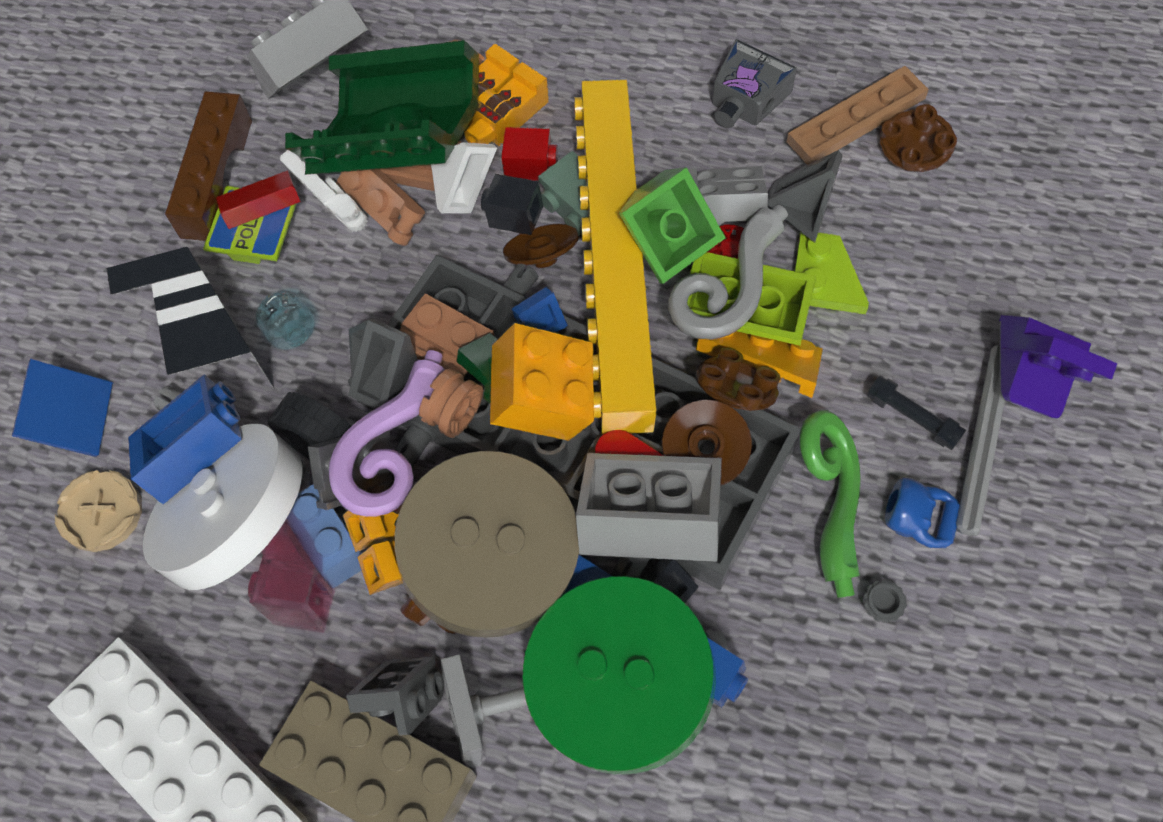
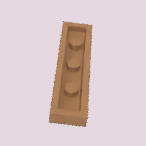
[786,66,929,165]

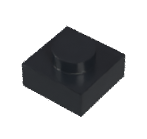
[643,559,699,603]

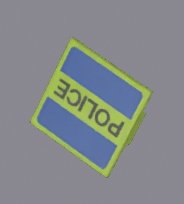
[203,186,297,264]

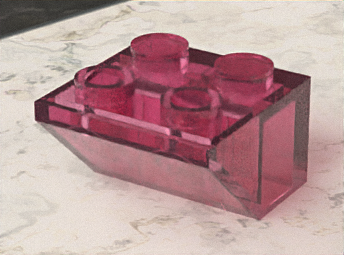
[248,520,335,633]

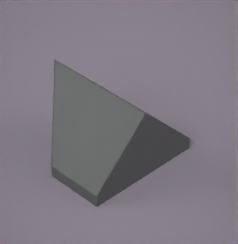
[768,150,842,243]
[348,318,418,409]

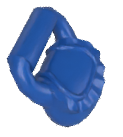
[885,478,960,548]

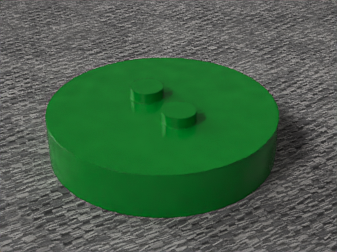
[523,577,716,775]

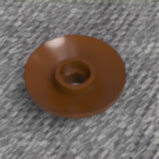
[503,224,579,268]
[662,400,752,486]

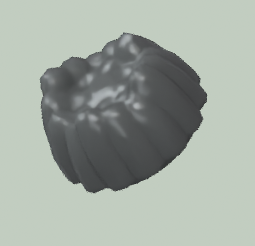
[862,580,907,623]

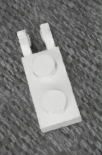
[280,150,368,232]

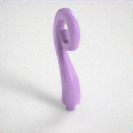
[329,350,445,517]

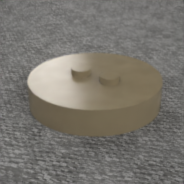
[395,451,579,638]

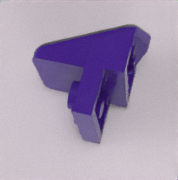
[999,315,1118,419]

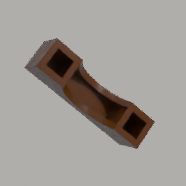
[165,91,252,241]

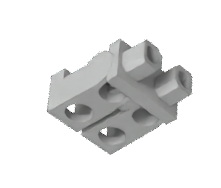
[687,166,768,225]

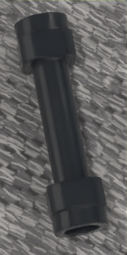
[866,375,966,450]

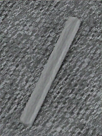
[956,345,1005,536]

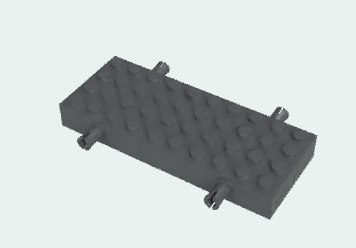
[348,255,801,591]

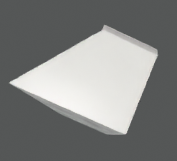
[431,142,497,213]

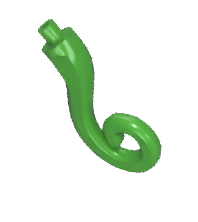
[800,410,861,598]

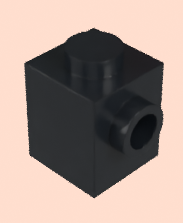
[481,174,544,235]

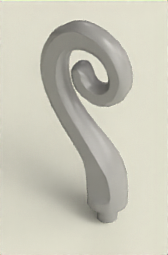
[668,205,788,340]

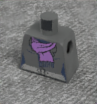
[712,39,797,128]

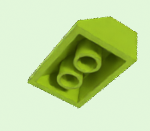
[687,252,816,346]

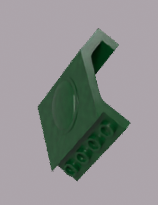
[285,40,479,175]

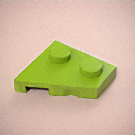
[795,232,869,315]

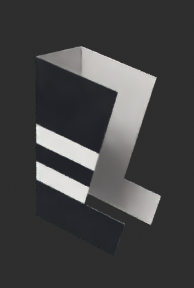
[106,247,274,389]

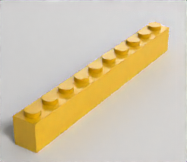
[574,80,656,434]

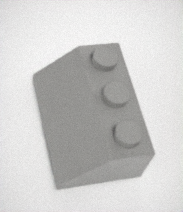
[247,0,368,99]
[576,453,722,562]

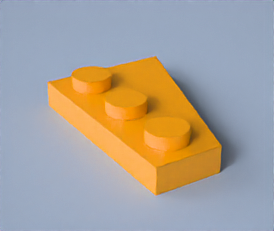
[696,331,823,398]

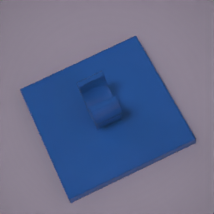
[12,359,113,457]

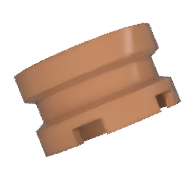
[419,368,483,438]

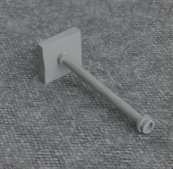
[441,629,728,768]

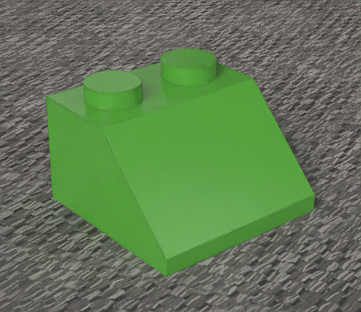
[619,167,726,284]

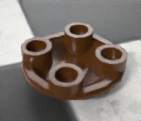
[880,104,957,172]
[696,348,781,411]

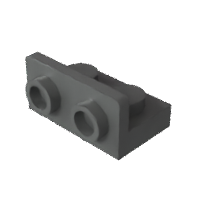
[346,656,444,736]

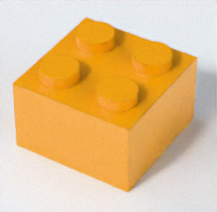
[490,323,594,441]

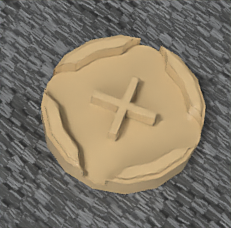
[55,470,142,552]

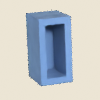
[286,484,362,588]

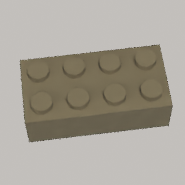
[259,681,477,822]

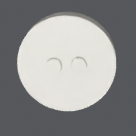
[143,424,302,590]

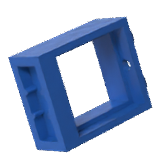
[128,374,242,504]

